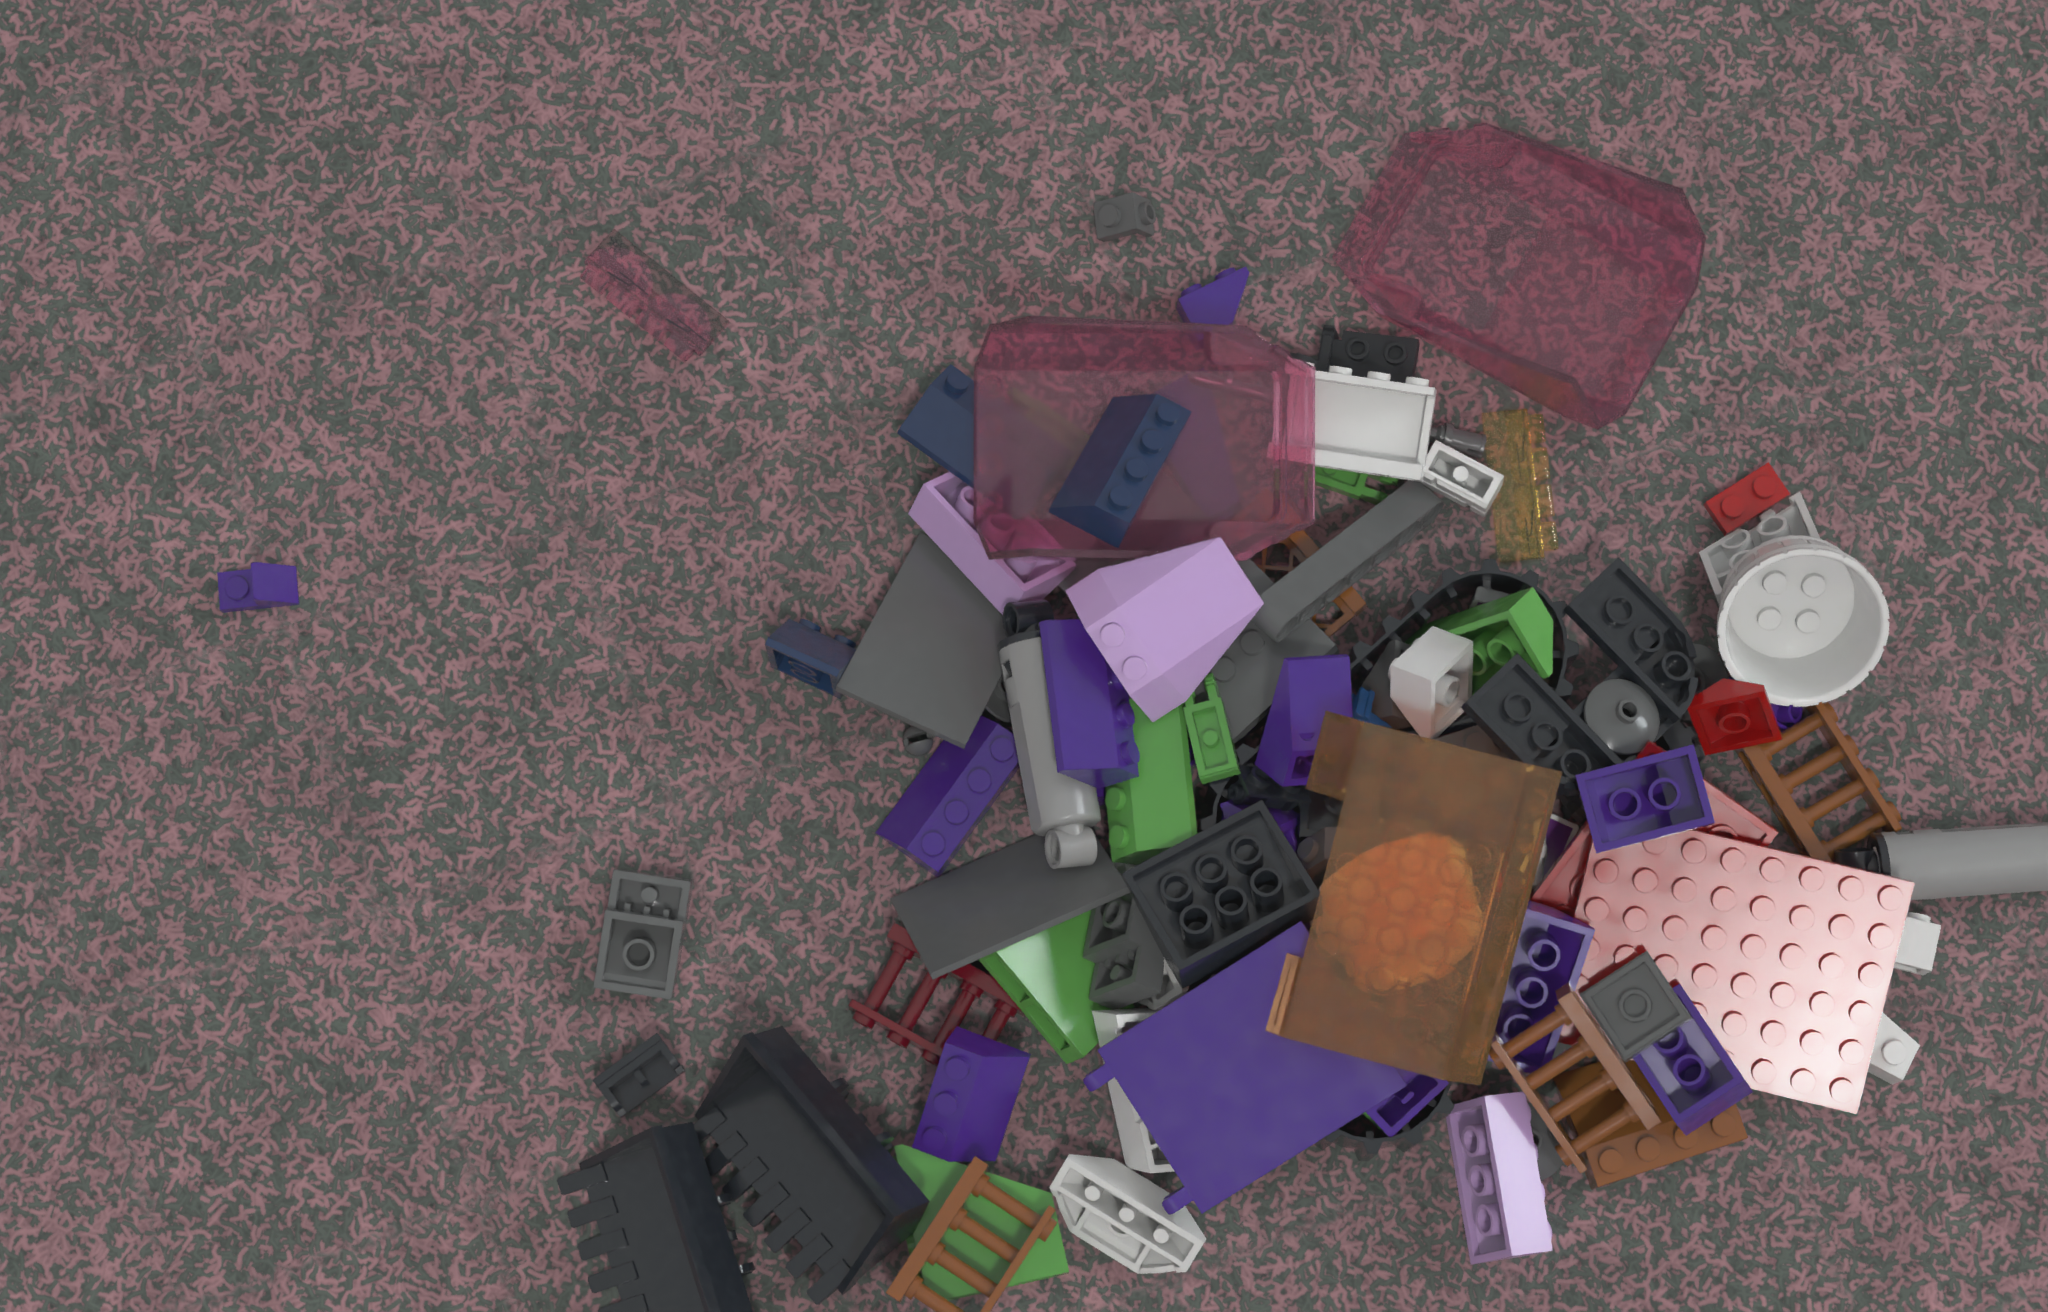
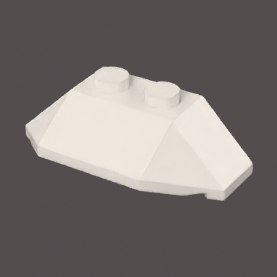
[1049,1154,1206,1274]

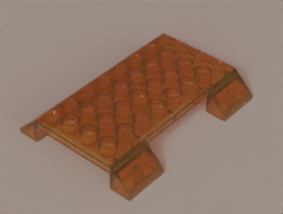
[1265,711,1562,1085]

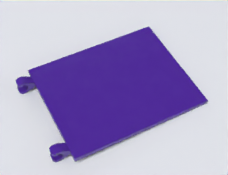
[1083,920,1407,1215]

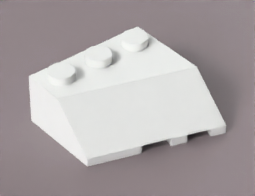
[1699,491,1820,607]

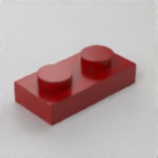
[1703,462,1790,536]

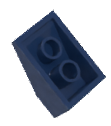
[765,618,856,699]

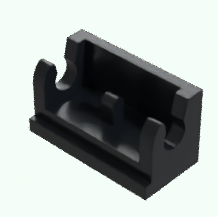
[593,1033,685,1118]

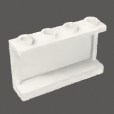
[1267,360,1437,482]

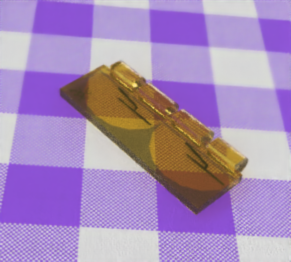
[1481,409,1559,563]

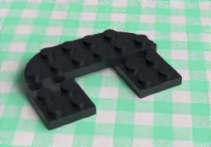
[1461,557,1698,796]

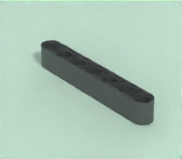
[1250,480,1444,643]

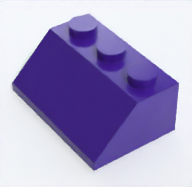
[912,1026,1031,1162]

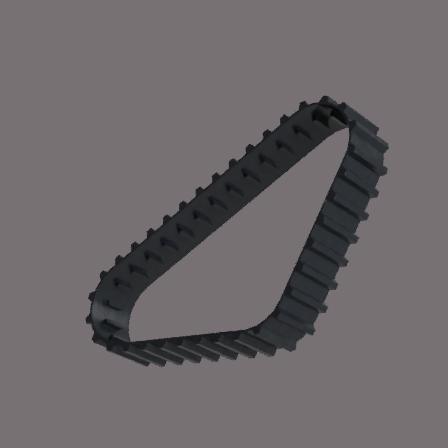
[1197,559,1579,1161]

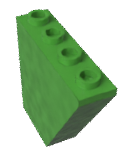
[979,910,1134,1064]
[892,1144,1069,1301]

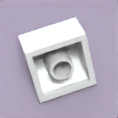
[1388,626,1473,742]

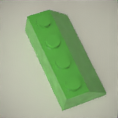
[1404,587,1553,695]
[1105,699,1197,865]

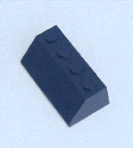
[897,364,1074,523]
[1048,393,1192,548]

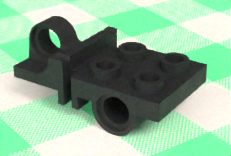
[1277,325,1420,390]

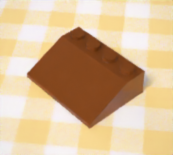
[1552,1058,1748,1190]

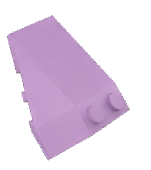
[1065,536,1264,722]

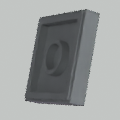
[1580,951,1693,1063]

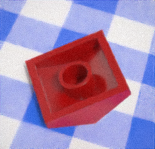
[1687,678,1782,756]

